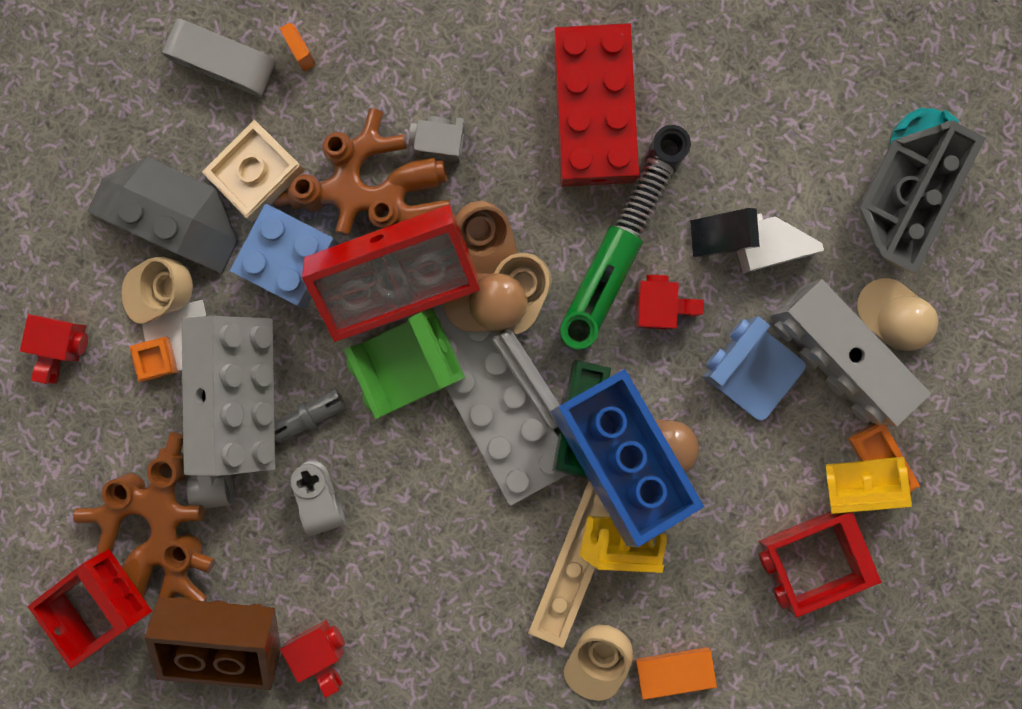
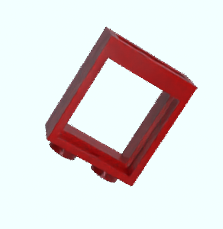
[758,511,882,618]
[27,549,153,669]

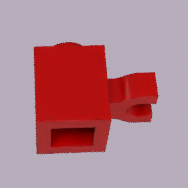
[634,275,704,330]
[20,314,88,384]
[280,619,345,698]

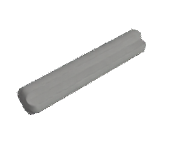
[492,329,560,429]

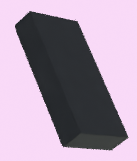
[690,208,760,257]

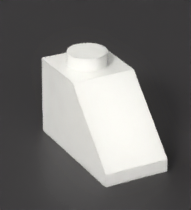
[737,214,824,274]

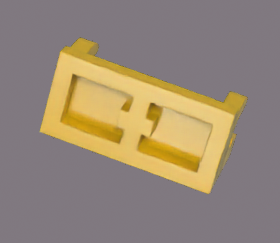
[825,457,912,514]
[579,516,667,573]

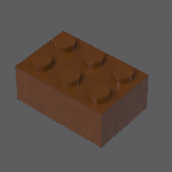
[144,597,281,690]

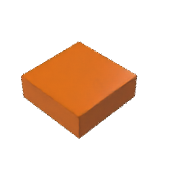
[279,22,316,71]
[129,337,178,382]

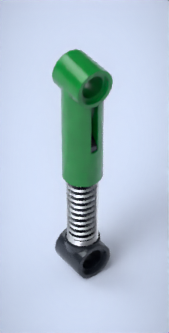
[559,125,691,350]

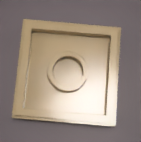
[202,120,305,223]

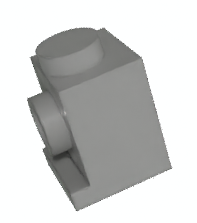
[409,116,465,163]

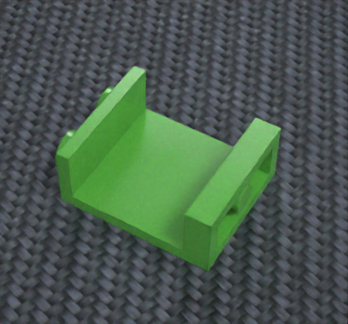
[344,309,466,419]

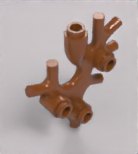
[273,108,451,236]
[73,432,215,601]

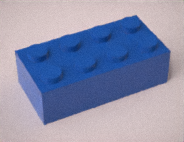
[550,369,704,547]

